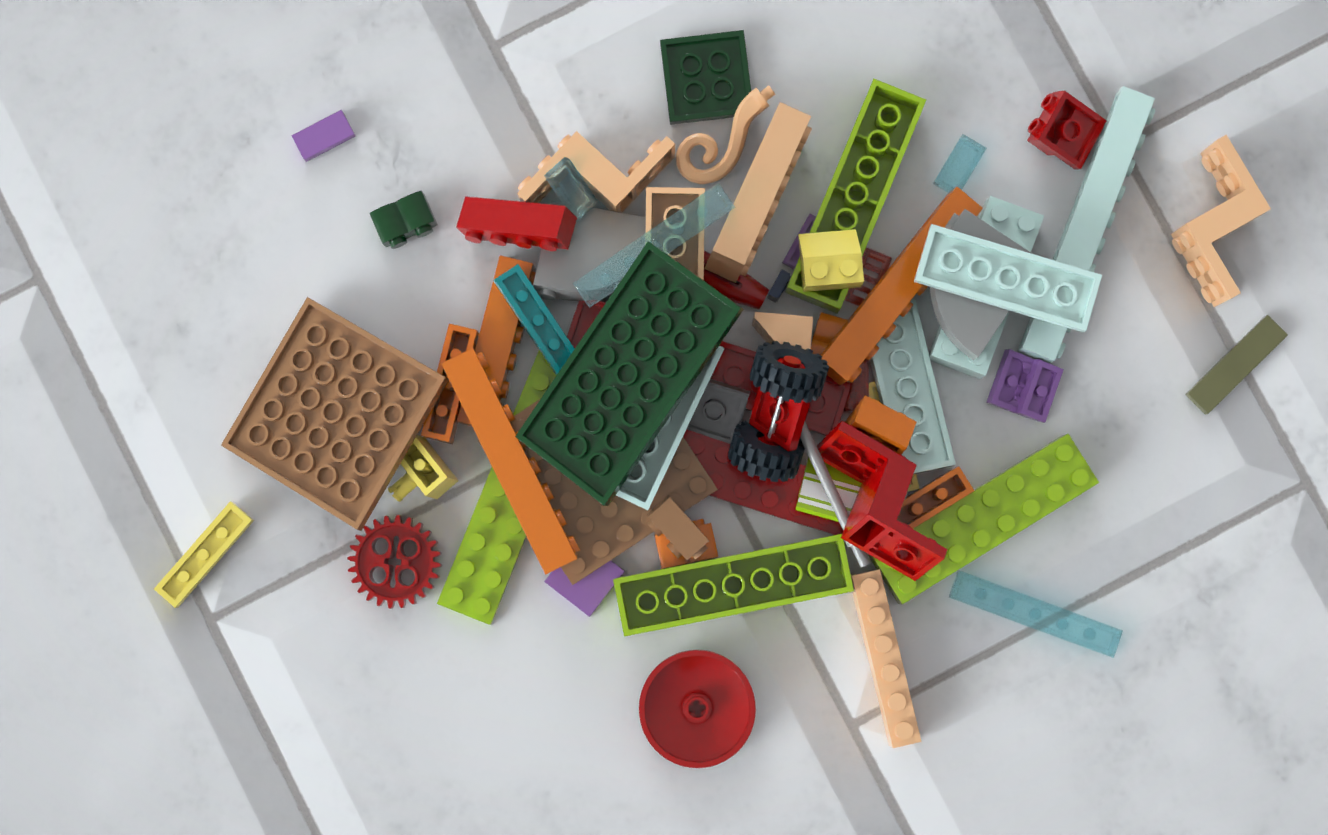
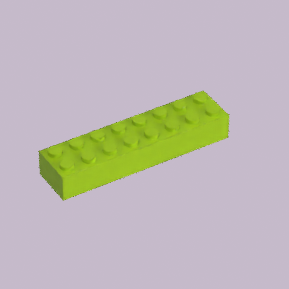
[785,78,926,314]
[868,434,1099,604]
[613,534,854,637]

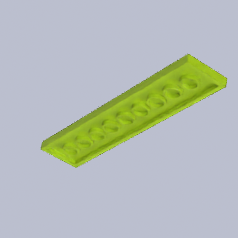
[437,350,556,625]

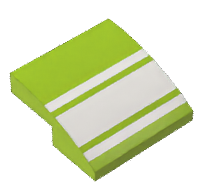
[795,456,862,522]

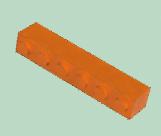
[457,255,536,426]

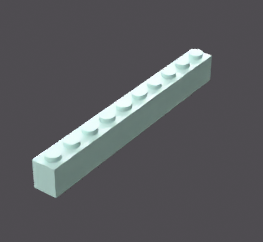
[1017,86,1155,363]

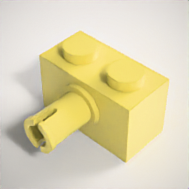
[388,435,459,502]

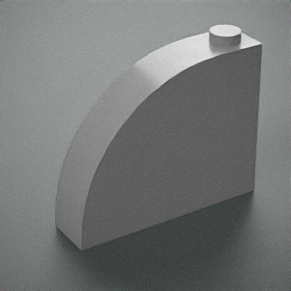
[533,200,646,301]
[930,209,1032,360]

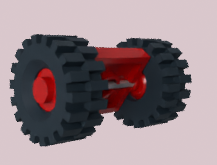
[728,341,829,482]

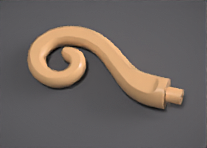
[676,86,776,184]

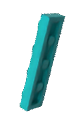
[493,264,575,376]

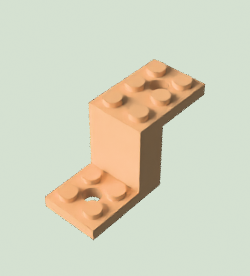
[517,131,675,213]
[1171,134,1271,307]

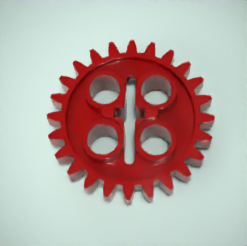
[347,515,442,609]

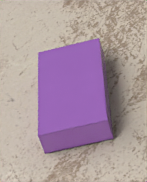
[291,110,355,162]

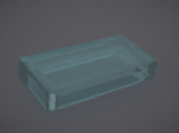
[933,134,987,193]
[544,157,598,220]

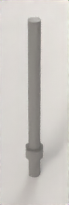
[800,422,871,568]

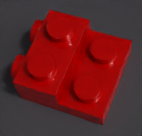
[1027,90,1107,170]

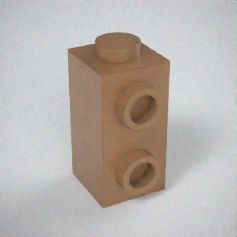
[647,495,709,560]

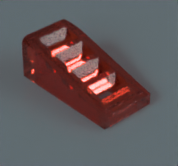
[844,246,892,306]
[843,359,869,413]

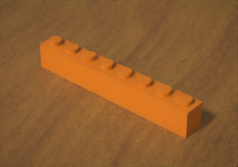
[820,187,983,385]
[441,348,580,575]

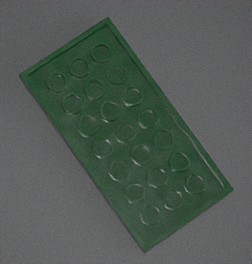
[515,241,744,506]

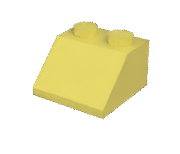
[798,229,864,292]

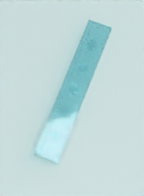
[573,183,735,308]
[948,570,1123,658]

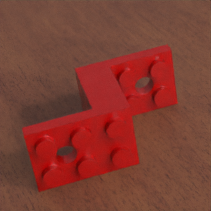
[817,421,948,581]

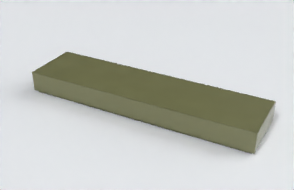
[1185,315,1288,415]

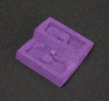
[986,349,1064,423]

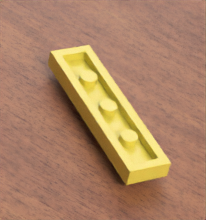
[154,501,254,608]

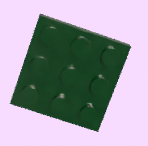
[660,30,751,125]

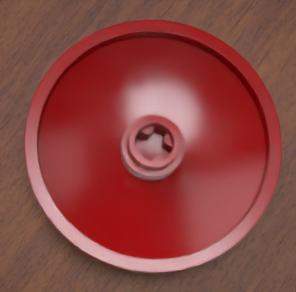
[639,650,756,768]

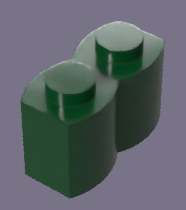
[369,190,438,249]

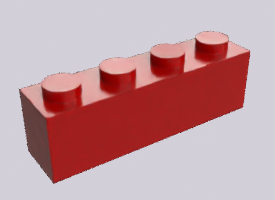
[456,196,577,251]

